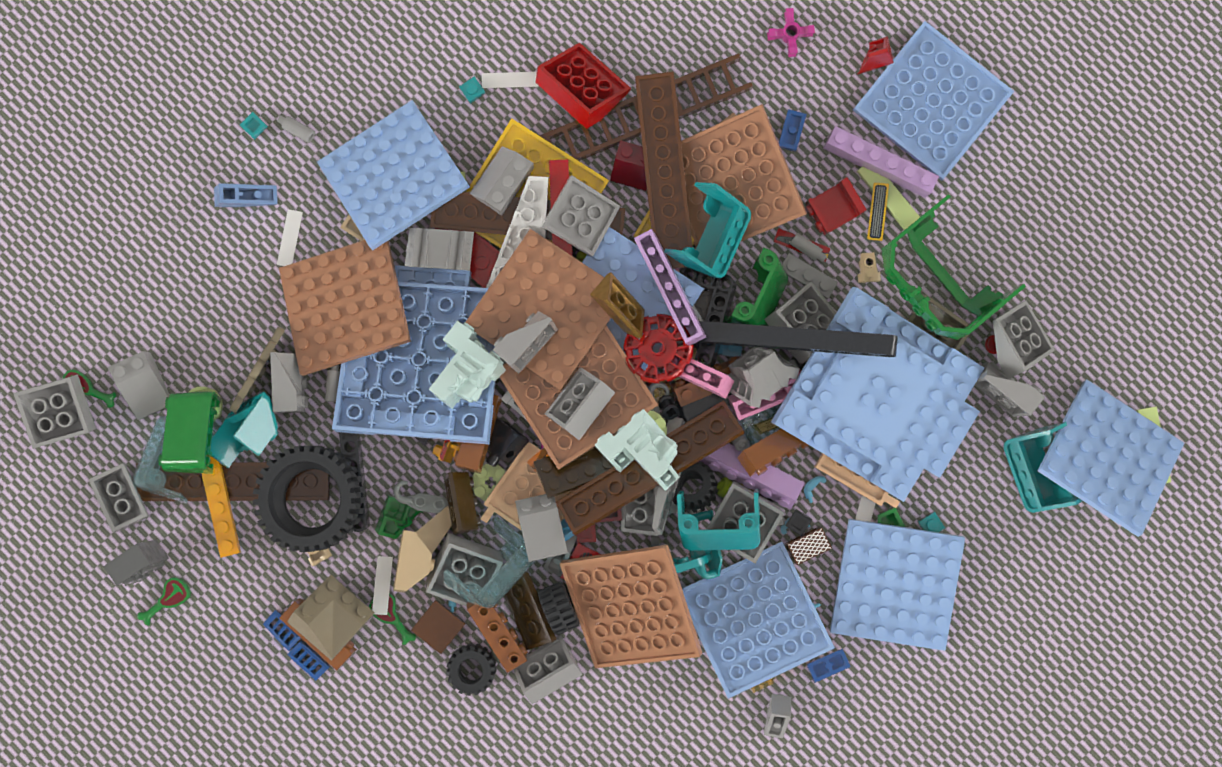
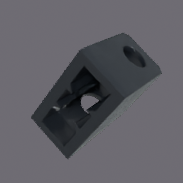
[486,418,530,467]

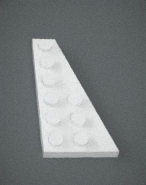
[486,176,549,288]

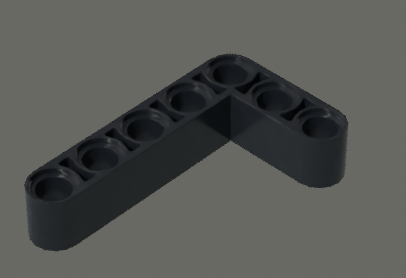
[680,267,737,367]

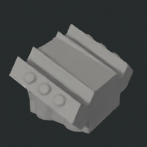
[405,228,474,271]
[728,347,799,408]

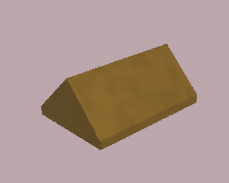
[590,272,645,338]

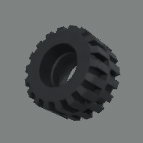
[673,461,718,513]
[538,581,579,636]
[446,643,497,696]

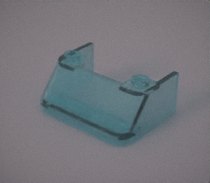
[133,416,215,504]
[444,516,535,608]

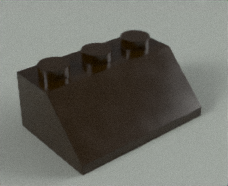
[443,472,481,535]

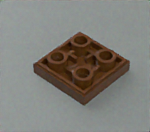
[411,600,466,654]

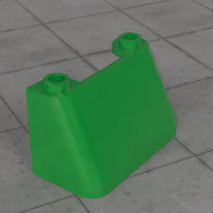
[727,248,788,326]
[158,391,221,474]

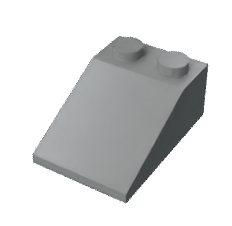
[108,351,170,420]
[515,494,568,562]

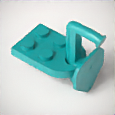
[672,509,722,579]

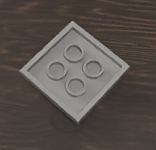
[542,175,620,257]

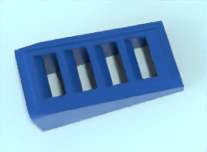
[263,609,301,651]
[287,640,330,681]

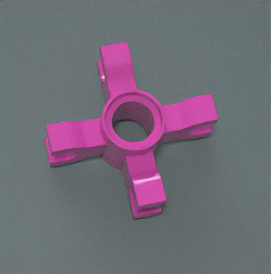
[767,8,815,57]

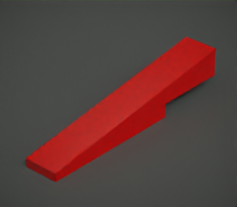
[549,159,573,256]

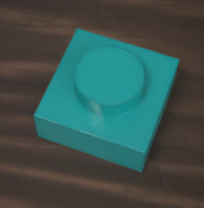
[459,76,486,104]
[240,112,268,140]
[918,511,945,532]

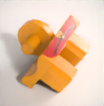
[432,440,461,463]

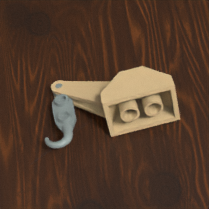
[393,481,452,593]

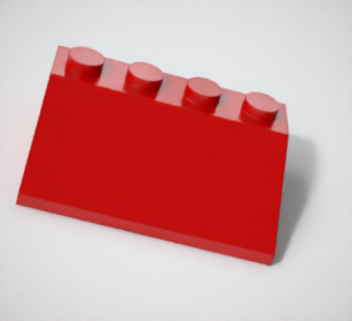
[535,42,631,129]

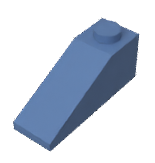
[214,183,277,207]

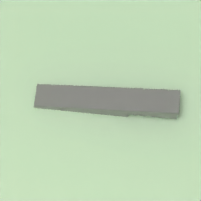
[652,417,685,535]

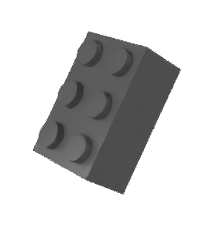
[103,540,169,586]

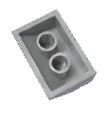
[470,146,534,216]
[545,367,615,440]
[88,463,149,532]
[621,486,665,536]
[513,635,582,704]

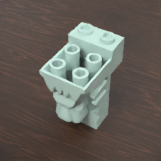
[429,321,506,409]
[595,409,679,491]

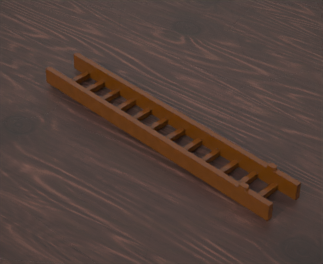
[539,53,753,161]

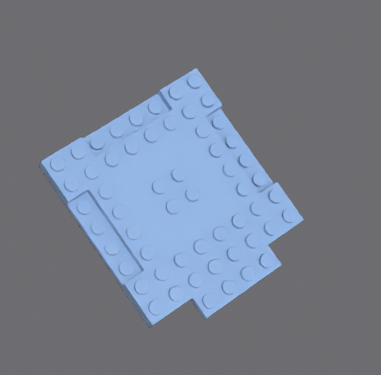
[332,265,495,444]
[771,287,984,502]

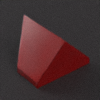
[857,36,894,75]

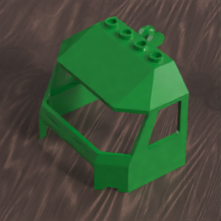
[881,194,1026,340]

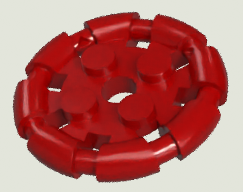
[623,314,693,383]

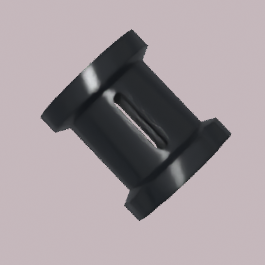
[658,395,679,420]

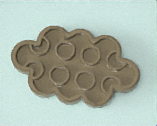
[229,326,285,414]

